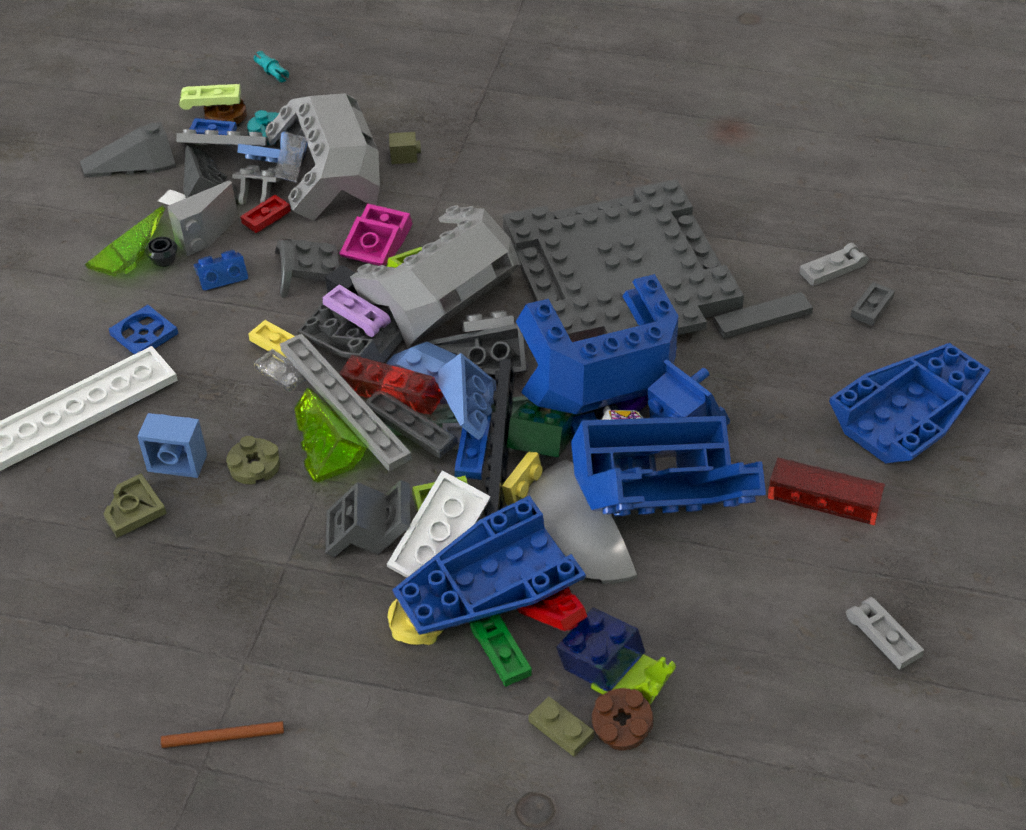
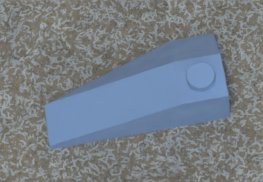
[438,353,497,440]

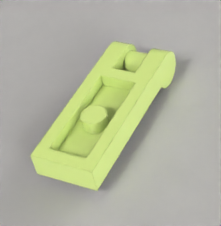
[179,84,241,110]

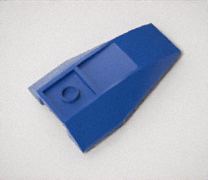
[829,343,990,463]
[392,495,586,635]

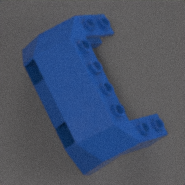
[516,274,679,414]
[571,416,766,516]

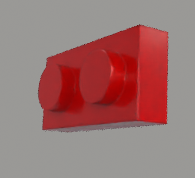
[240,195,291,233]

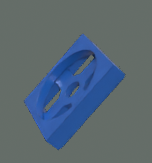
[109,305,179,354]

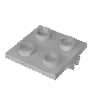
[232,165,289,205]

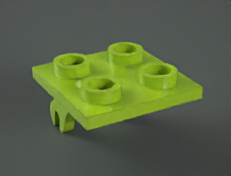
[591,643,676,705]

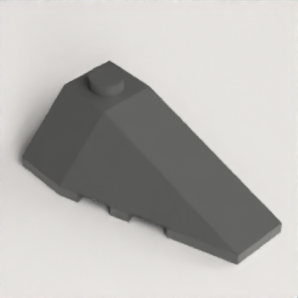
[428,324,533,375]

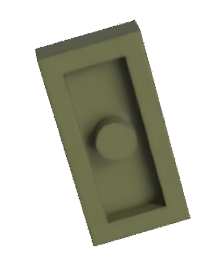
[529,696,594,757]

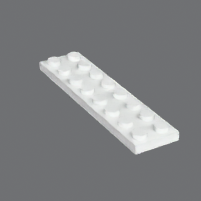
[0,346,178,471]

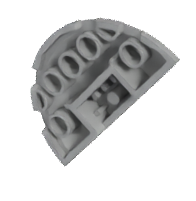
[522,459,637,584]

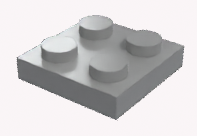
[460,310,514,332]

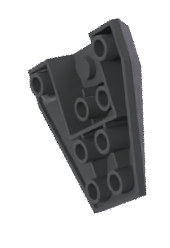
[298,303,403,363]

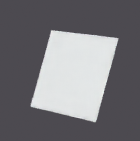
[158,190,186,205]

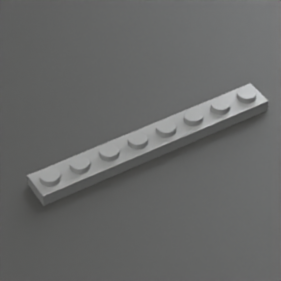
[280,333,412,472]

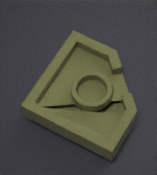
[104,473,167,538]

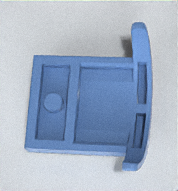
[237,132,308,167]

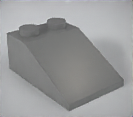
[167,180,238,256]

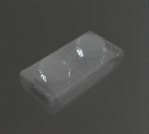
[274,132,307,183]
[254,349,307,392]

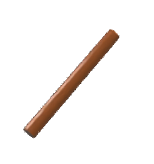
[161,721,284,748]

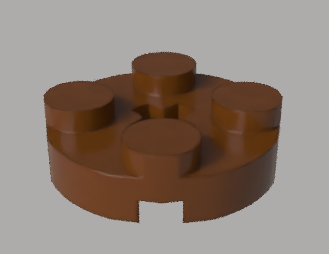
[204,98,247,125]
[592,688,654,751]

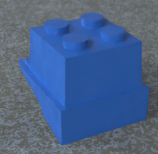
[647,359,730,425]

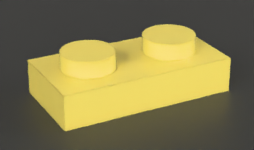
[248,320,295,361]
[502,452,542,505]

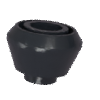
[145,237,178,267]

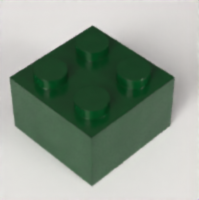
[507,401,573,457]

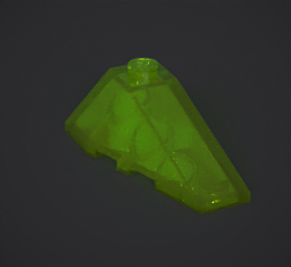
[85,205,166,277]
[294,387,367,482]

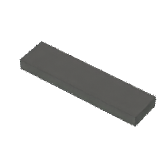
[713,292,813,339]
[365,389,458,459]

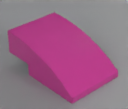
[339,203,413,266]

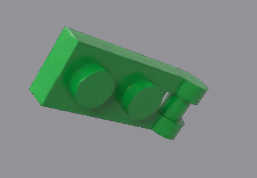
[470,614,532,687]

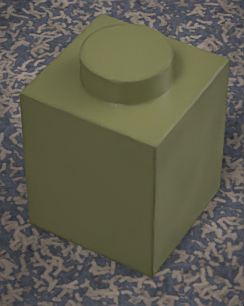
[389,132,421,165]

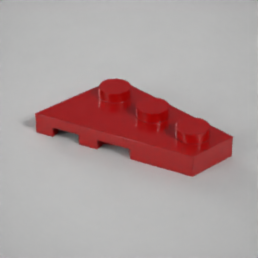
[518,587,588,631]

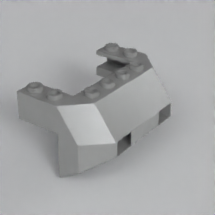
[265,93,380,221]
[350,205,521,348]

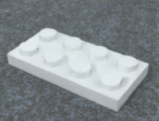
[387,471,491,577]

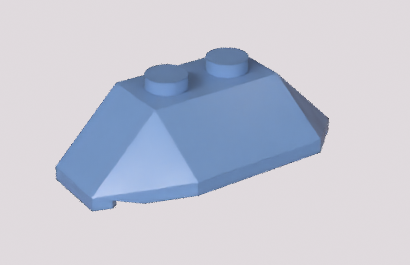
[379,342,457,404]

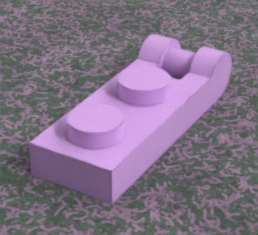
[323,285,391,337]

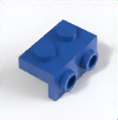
[193,250,248,291]

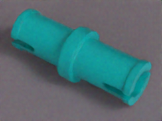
[254,51,289,82]

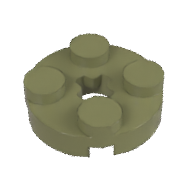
[226,435,280,485]

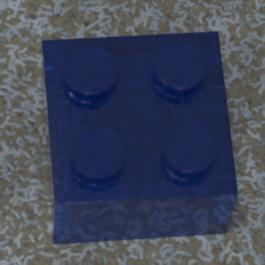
[556,607,646,692]

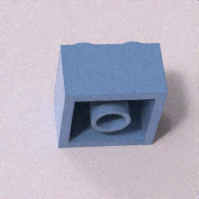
[137,413,207,478]

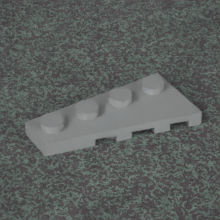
[177,129,268,147]

